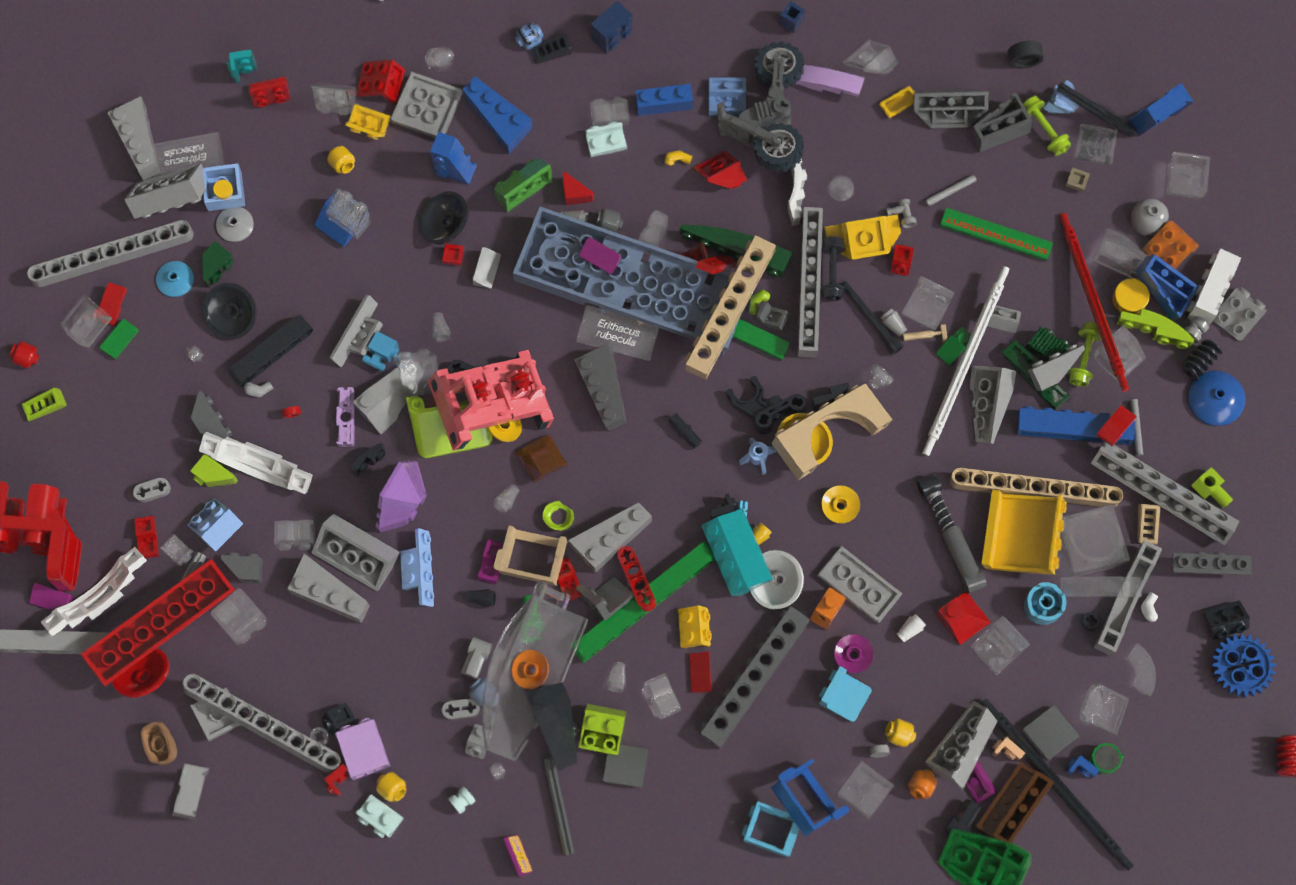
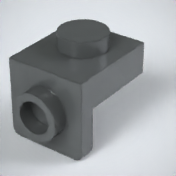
[757,301,790,330]

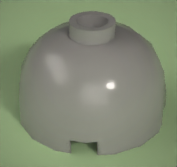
[1130,198,1169,236]

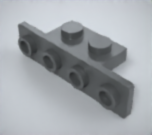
[1172,552,1252,576]

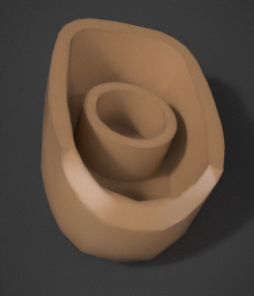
[141,722,177,765]

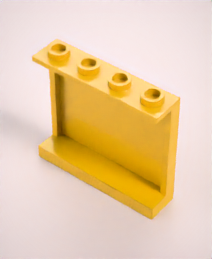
[982,490,1067,575]

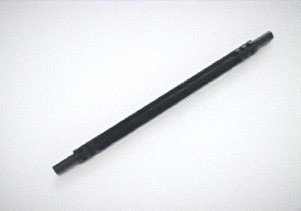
[981,698,1134,871]

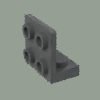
[576,577,635,621]

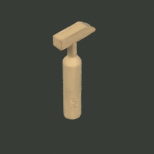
[903,324,947,343]

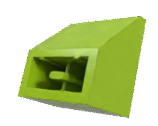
[579,704,627,755]

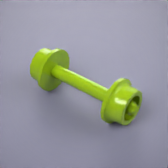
[1023,96,1071,156]
[1068,322,1101,387]

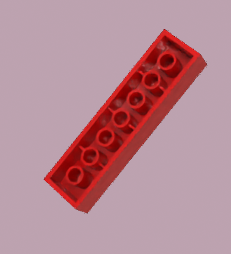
[81,559,235,687]

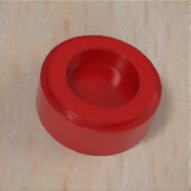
[281,406,301,418]

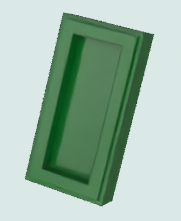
[99,318,139,360]

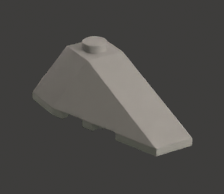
[353,358,425,435]

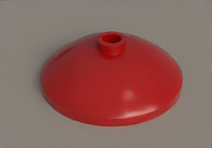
[112,648,170,698]

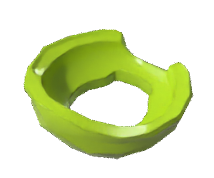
[543,501,574,531]

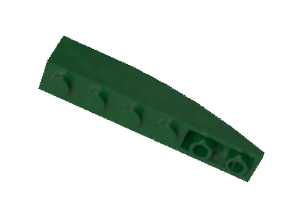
[679,225,792,278]

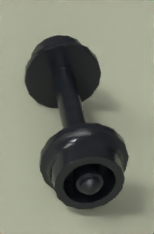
[820,236,846,302]

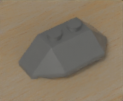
[914,88,989,128]

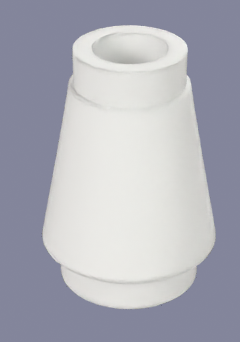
[897,614,926,642]

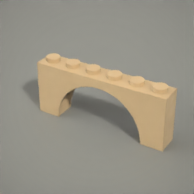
[771,383,892,480]

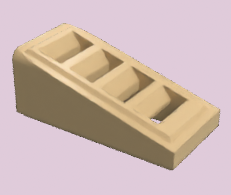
[1138,504,1160,544]

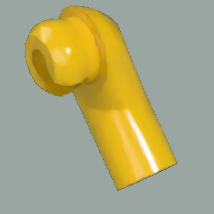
[664,150,693,166]

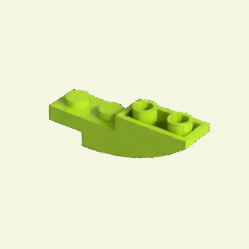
[1117,309,1194,349]

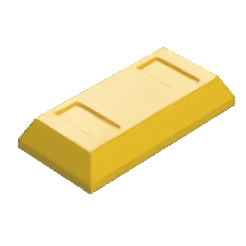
[879,85,915,118]

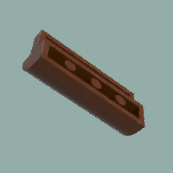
[976,762,1054,843]

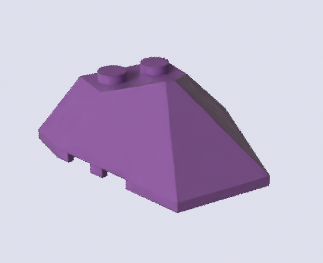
[376,460,427,532]

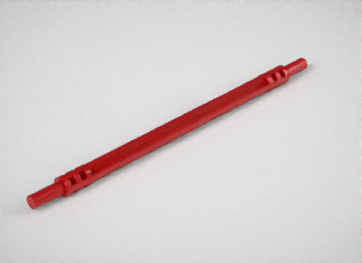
[1059,213,1130,392]

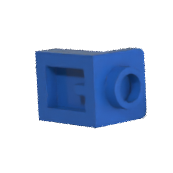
[1066,755,1100,779]

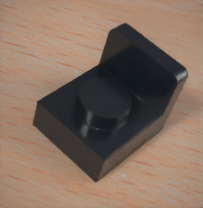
[710,493,737,520]
[321,703,356,735]

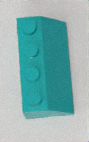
[701,509,773,596]

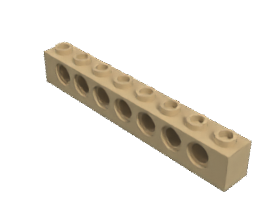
[684,235,776,380]

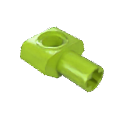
[1191,467,1233,509]

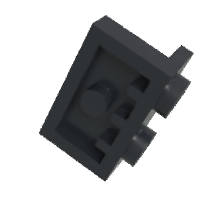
[1203,600,1250,640]

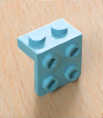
[819,666,872,722]

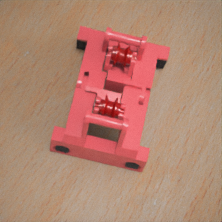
[428,350,554,451]

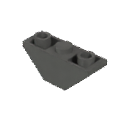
[191,390,233,439]

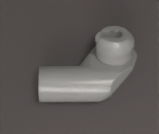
[244,381,274,398]

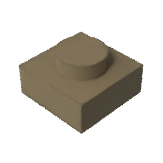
[1066,167,1090,192]

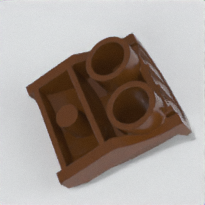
[516,434,568,484]

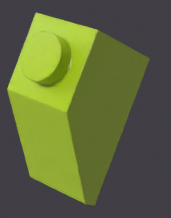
[190,454,238,487]

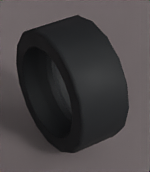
[1008,41,1044,69]

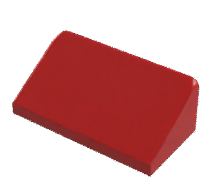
[689,651,711,693]

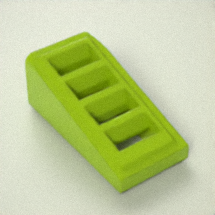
[22,387,67,421]

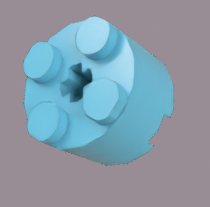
[1024,582,1067,625]

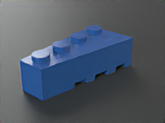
[463,76,533,154]

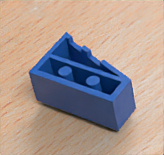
[430,131,477,185]
[1136,254,1199,320]

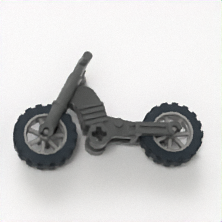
[717,41,804,172]

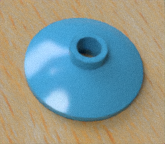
[156,261,194,297]

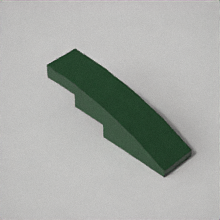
[1002,340,1069,411]

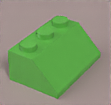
[493,158,552,212]

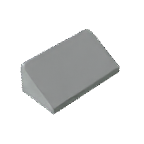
[473,247,501,289]
[983,302,1021,333]

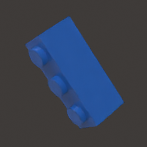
[636,84,693,116]

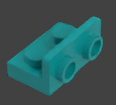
[227,50,257,83]

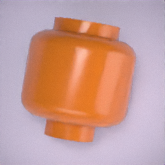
[908,769,938,800]

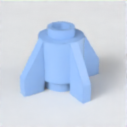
[1044,80,1079,114]
[739,437,776,475]

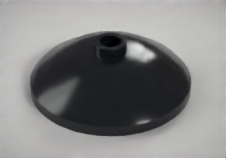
[419,191,469,245]
[202,283,257,340]

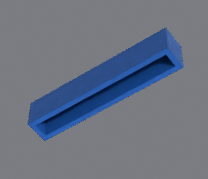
[1016,406,1135,445]

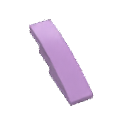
[796,65,864,97]

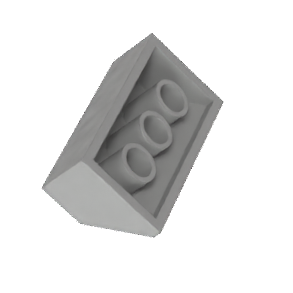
[124,163,205,219]
[312,514,399,591]

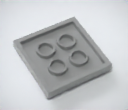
[391,72,463,138]

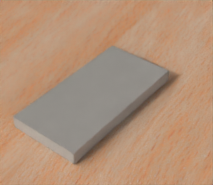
[817,546,903,624]

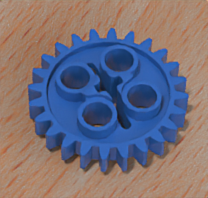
[1211,633,1276,698]

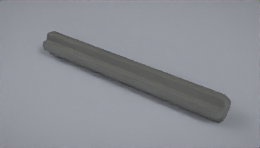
[544,757,574,856]

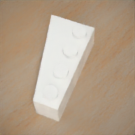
[1187,248,1241,326]

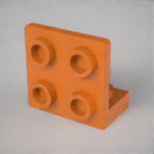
[1143,221,1199,269]

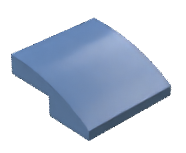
[709,78,746,116]

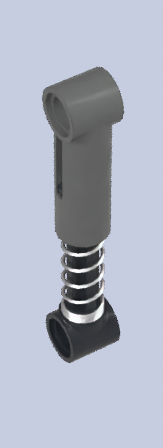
[917,473,987,594]

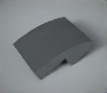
[1022,705,1079,761]
[603,745,649,788]

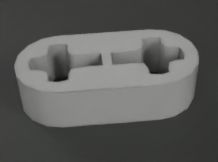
[133,478,171,503]
[442,699,480,720]

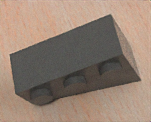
[972,92,1032,152]

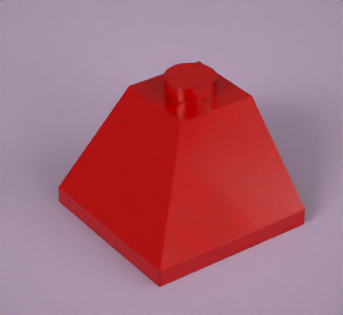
[693,151,747,189]
[936,592,991,645]

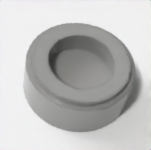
[869,745,890,758]

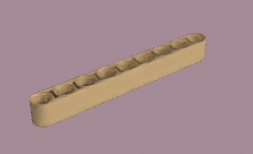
[949,468,1123,508]

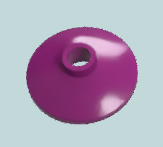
[834,634,874,673]

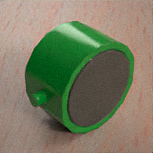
[1088,743,1124,775]

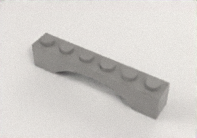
[1093,540,1162,656]

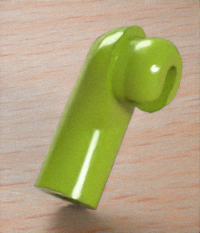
[749,290,770,315]

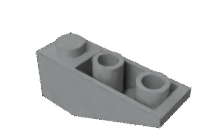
[1028,344,1085,391]

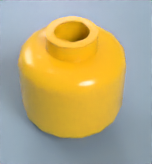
[327,146,355,174]
[885,718,916,747]
[376,772,406,802]

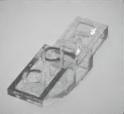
[1060,577,1141,597]

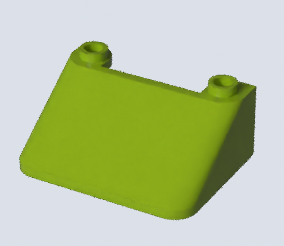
[406,396,493,458]

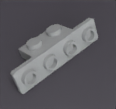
[330,295,383,367]

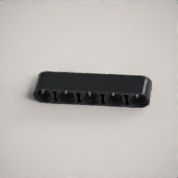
[228,315,313,387]

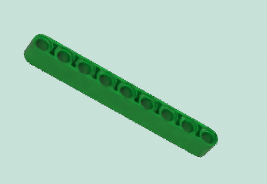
[570,541,716,663]

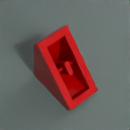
[562,171,594,205]

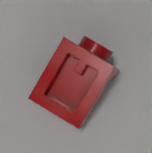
[890,244,914,276]
[324,764,349,796]

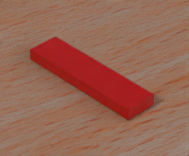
[696,255,738,274]

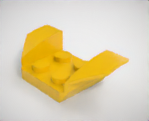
[825,215,901,260]

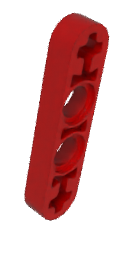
[617,546,656,612]

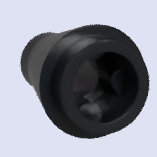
[466,589,496,608]

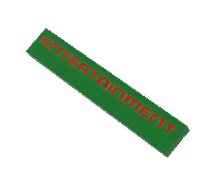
[940,208,1053,261]

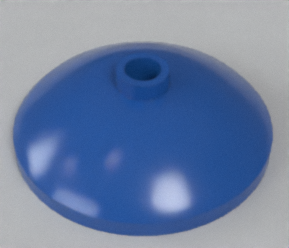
[1188,371,1245,426]

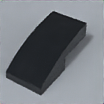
[812,383,849,410]

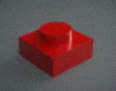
[442,244,464,266]

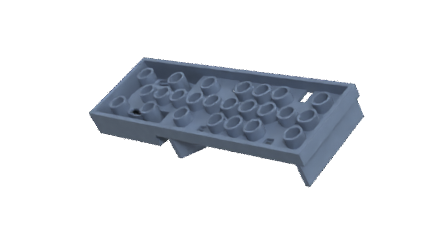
[513,206,743,357]

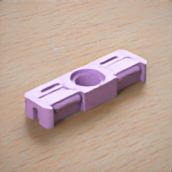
[336,387,355,447]

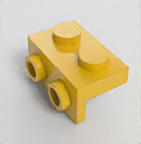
[346,104,390,139]
[678,605,712,648]

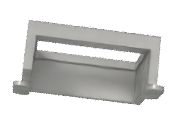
[172,764,209,820]

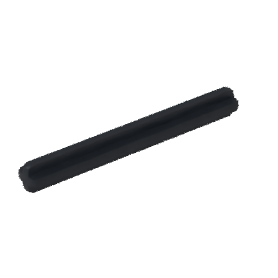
[1056,83,1136,137]

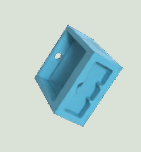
[741,802,799,858]

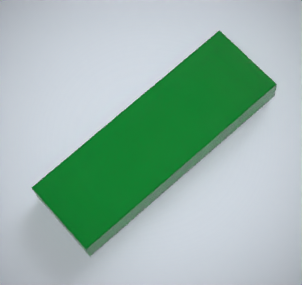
[733,319,790,361]

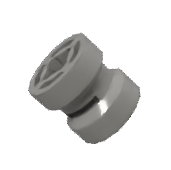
[1184,317,1209,343]

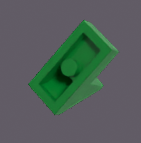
[936,326,971,367]

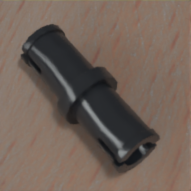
[668,413,703,449]

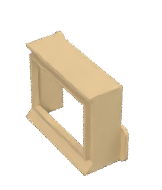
[494,525,568,586]

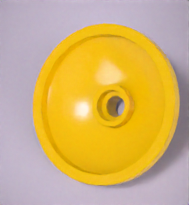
[777,413,833,465]

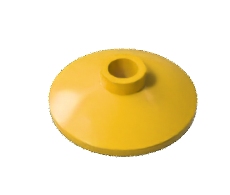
[487,420,522,442]
[822,486,860,524]

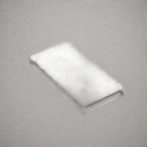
[150,132,225,178]
[577,305,659,361]

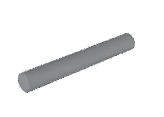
[925,174,977,206]
[1130,399,1143,456]

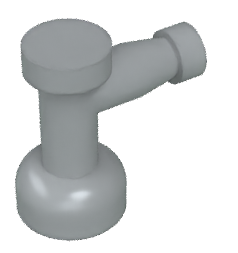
[887,199,917,228]

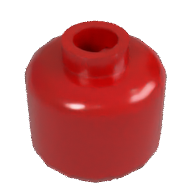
[9,341,40,369]

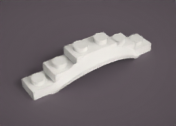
[783,140,807,226]
[199,432,313,494]
[41,547,147,636]

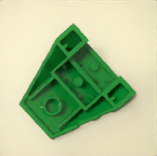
[938,829,1031,885]

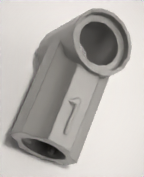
[461,637,492,679]

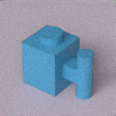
[362,331,399,372]

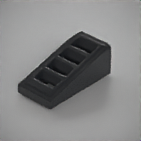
[532,33,572,64]

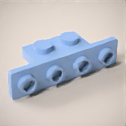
[400,528,434,607]

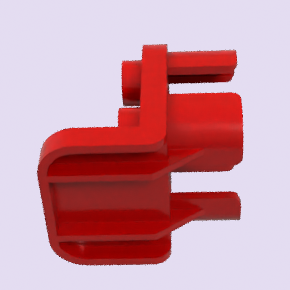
[0,481,82,591]

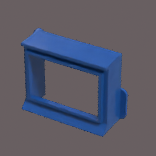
[1128,83,1194,136]
[770,759,849,837]

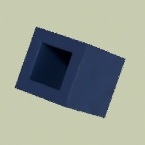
[779,1,806,33]

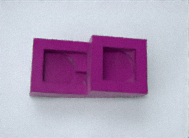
[478,540,504,584]

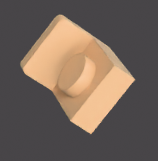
[992,737,1025,761]

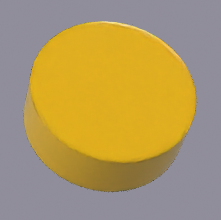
[213,180,233,200]

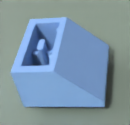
[187,498,243,551]

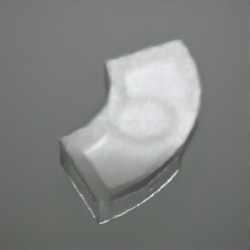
[1126,643,1156,698]

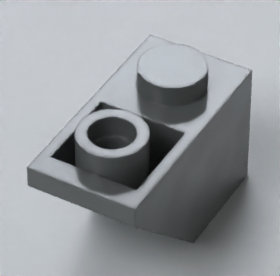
[221,553,263,584]

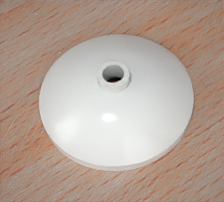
[751,550,804,609]

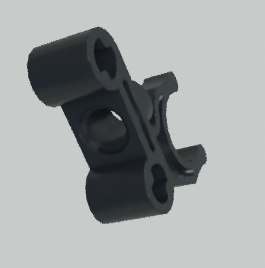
[726,376,806,434]

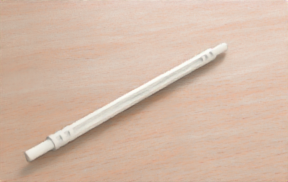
[922,266,1010,456]

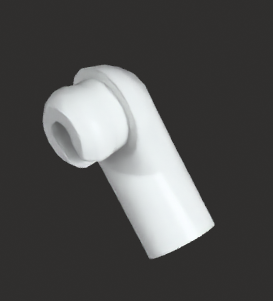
[1141,592,1158,622]

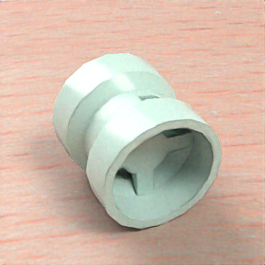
[448,786,476,814]

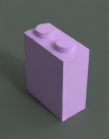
[336,718,391,780]

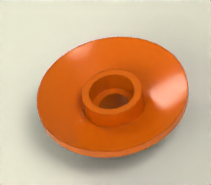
[512,650,549,689]

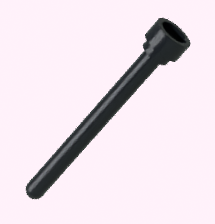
[841,281,904,355]

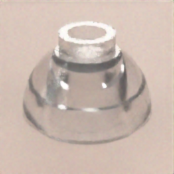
[828,175,854,201]
[869,364,894,389]

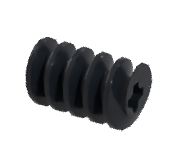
[1181,339,1223,381]

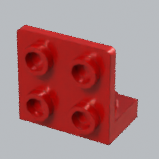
[356,60,405,103]
[249,77,290,107]

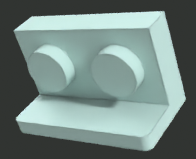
[586,122,627,157]
[356,795,404,838]

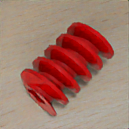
[1276,735,1296,777]

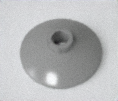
[216,207,254,242]

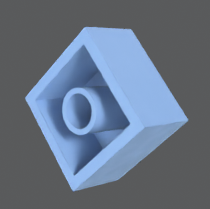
[203,163,245,211]

